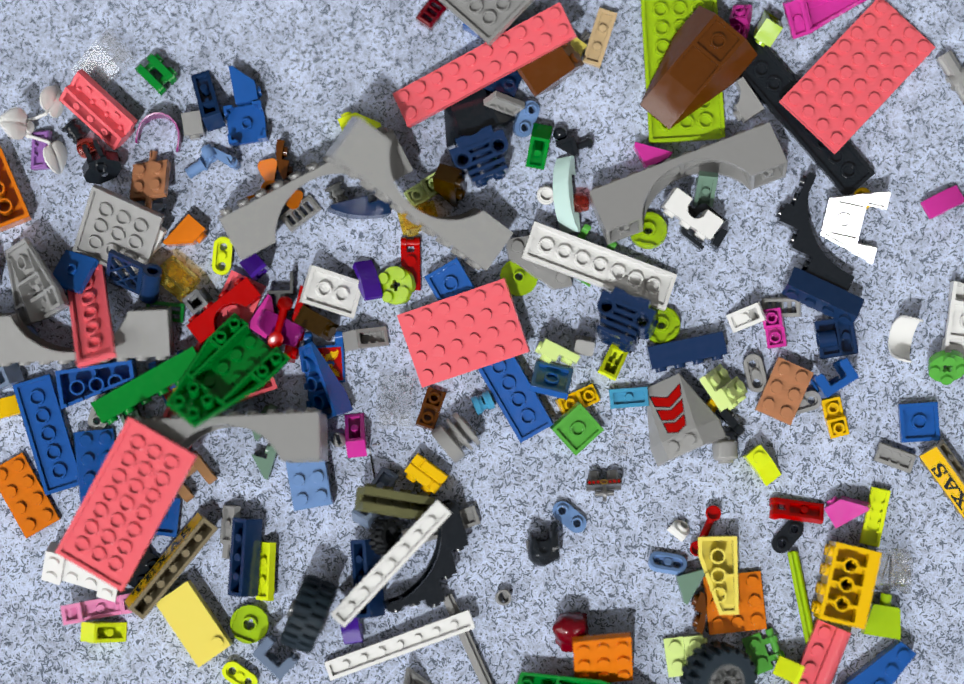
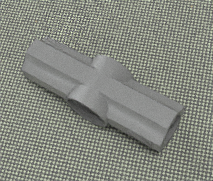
[936,50,964,105]

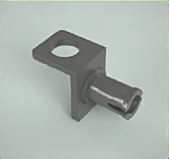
[267,271,295,314]

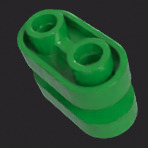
[135,53,178,96]

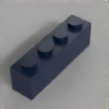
[781,267,864,326]
[646,331,728,373]
[227,517,263,597]
[350,538,385,618]

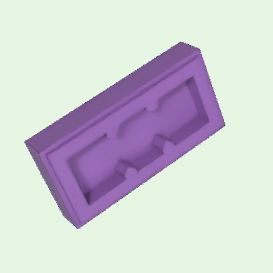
[31,130,52,171]

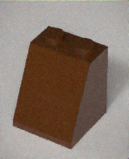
[517,41,584,97]

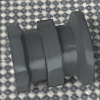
[324,182,348,204]

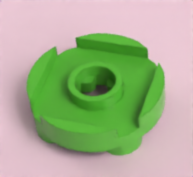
[927,350,964,385]

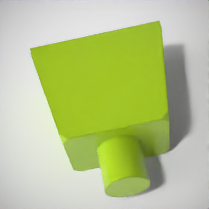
[861,593,901,640]

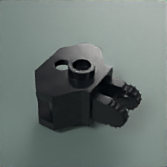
[82,139,122,185]

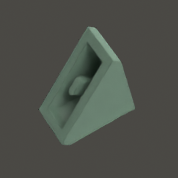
[675,568,705,605]

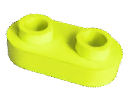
[212,237,233,275]
[222,661,258,684]

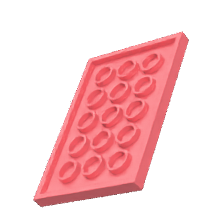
[397,278,530,388]

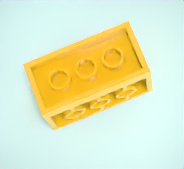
[811,540,882,630]

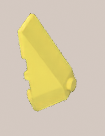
[698,535,739,615]

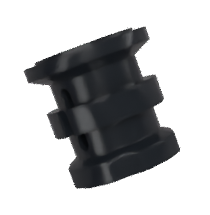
[62,119,88,145]

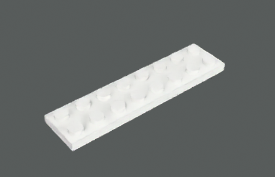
[521,221,677,311]

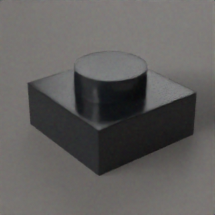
[710,228,728,249]

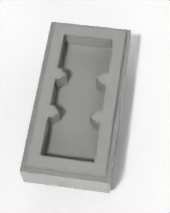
[483,91,525,116]
[873,442,917,473]

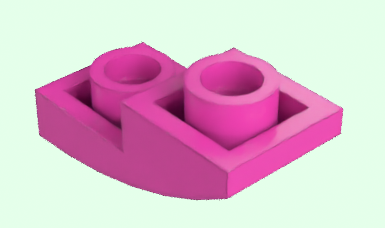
[729,5,753,39]
[920,185,964,219]
[763,307,788,349]

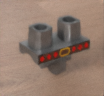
[586,470,622,502]

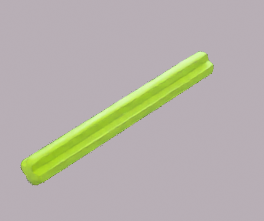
[787,550,813,644]

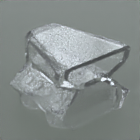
[875,548,913,594]

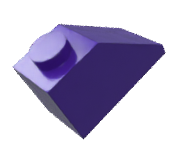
[239,253,270,281]

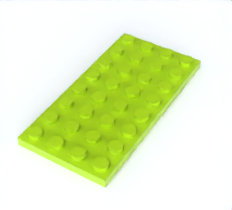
[640,0,726,144]

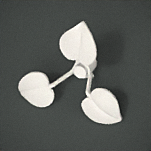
[0,85,67,175]

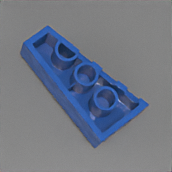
[55,359,138,409]
[841,639,916,684]

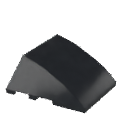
[444,89,515,148]

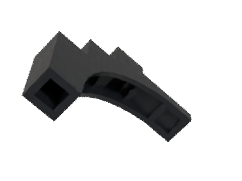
[776,172,854,291]
[383,498,469,613]

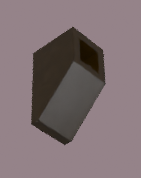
[433,163,465,207]

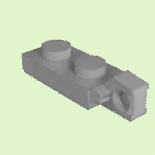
[220,504,241,559]

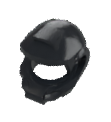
[525,521,560,567]

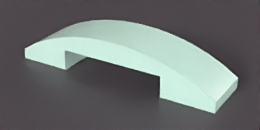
[553,156,581,234]

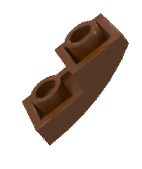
[276,139,293,181]
[415,387,446,431]
[691,591,706,634]

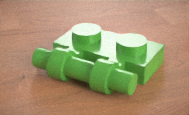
[741,627,785,675]

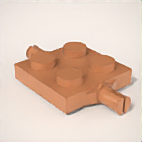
[130,150,171,209]

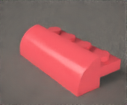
[59,69,138,151]
[791,619,852,684]

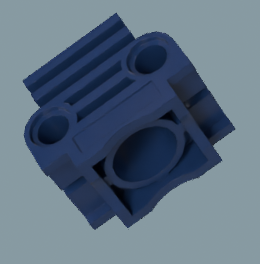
[449,125,508,188]
[597,287,658,353]

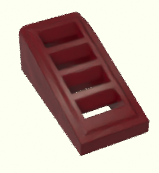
[415,0,447,31]

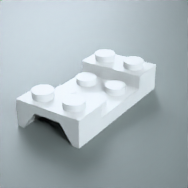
[941,281,964,355]
[41,541,120,602]

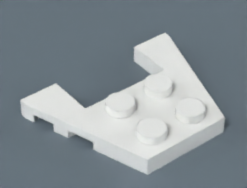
[821,191,891,264]

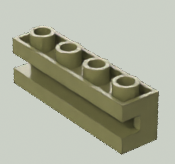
[354,483,435,521]

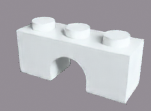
[661,187,724,241]

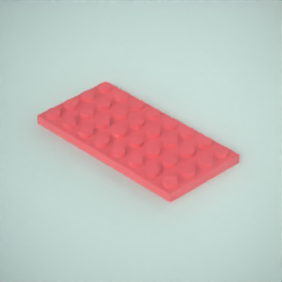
[779,0,936,154]
[55,416,198,592]

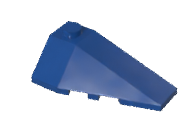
[299,342,353,420]

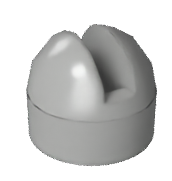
[331,432,346,447]
[495,590,511,605]

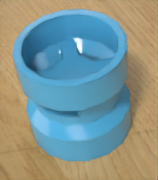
[471,390,496,415]

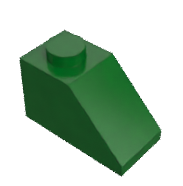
[525,123,552,170]

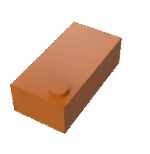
[0,146,32,232]

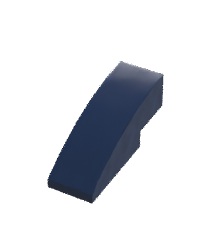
[327,196,391,219]

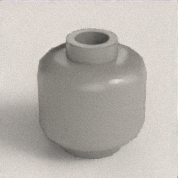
[712,436,738,464]

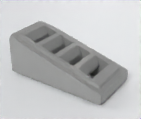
[279,194,322,233]
[762,298,802,317]
[574,335,595,356]

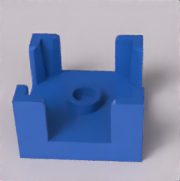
[223,100,269,147]
[810,358,859,398]

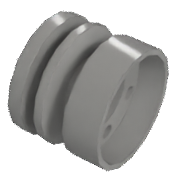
[431,412,481,464]

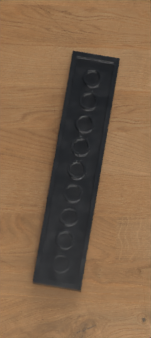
[740,28,875,195]

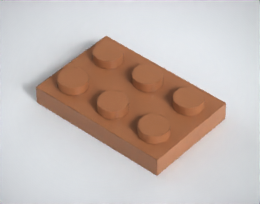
[754,357,814,425]

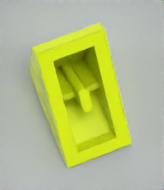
[598,344,628,381]
[772,656,805,684]

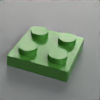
[550,402,604,455]

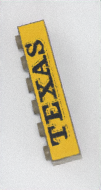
[919,439,964,519]
[124,511,218,620]

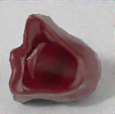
[553,612,590,652]

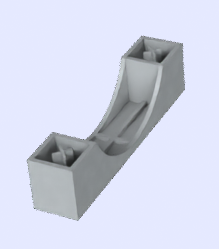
[325,116,513,271]
[589,122,788,245]
[217,126,413,260]
[0,306,174,366]
[133,409,328,463]

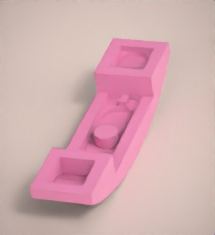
[60,593,133,625]

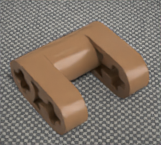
[178,450,218,503]

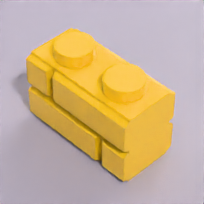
[404,453,449,495]

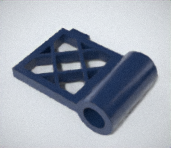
[106,249,162,304]

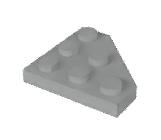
[505,230,572,290]

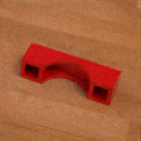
[186,277,263,344]

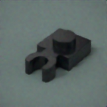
[716,408,745,436]

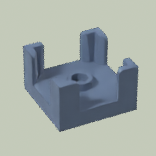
[252,633,299,680]

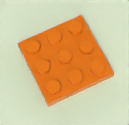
[703,571,767,635]
[572,632,633,682]

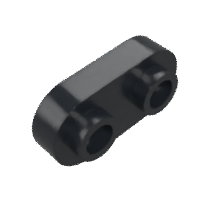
[771,520,804,553]

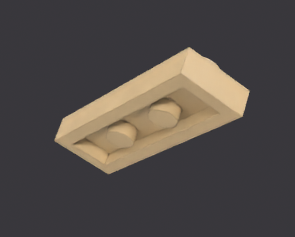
[582,8,617,68]

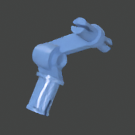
[185,144,241,179]

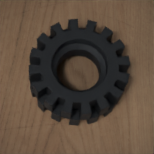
[368,519,401,554]

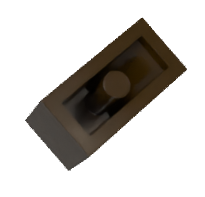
[294,305,339,342]

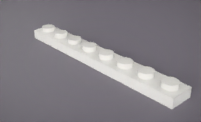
[330,500,452,628]
[324,609,476,681]

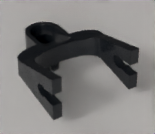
[679,203,726,250]

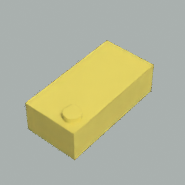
[156,580,233,668]

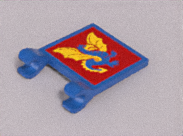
[304,331,346,383]

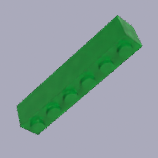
[91,346,198,425]

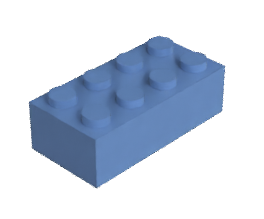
[286,462,334,511]

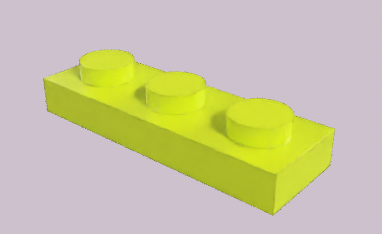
[256,541,276,601]

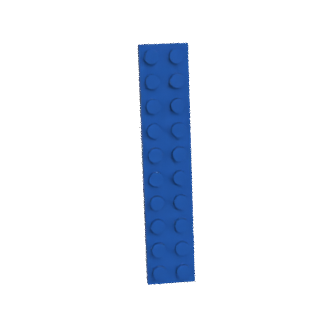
[425,257,554,443]

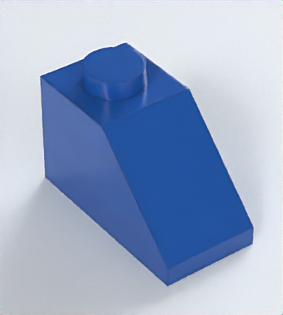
[229,66,262,106]

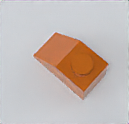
[163,214,208,246]

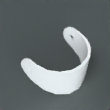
[888,315,923,363]

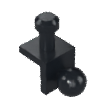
[553,126,594,158]

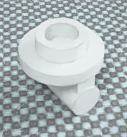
[667,520,690,542]

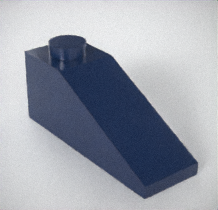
[191,70,226,132]

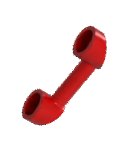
[267,296,293,349]
[690,505,721,556]

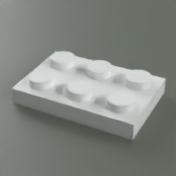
[299,265,361,319]

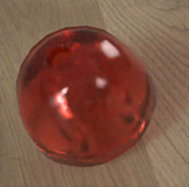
[76,138,96,159]
[573,193,589,212]

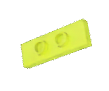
[859,486,891,547]

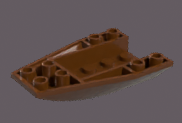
[640,6,758,129]

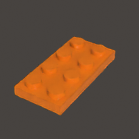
[0,452,61,538]

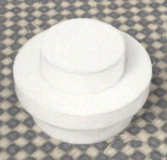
[537,186,554,205]

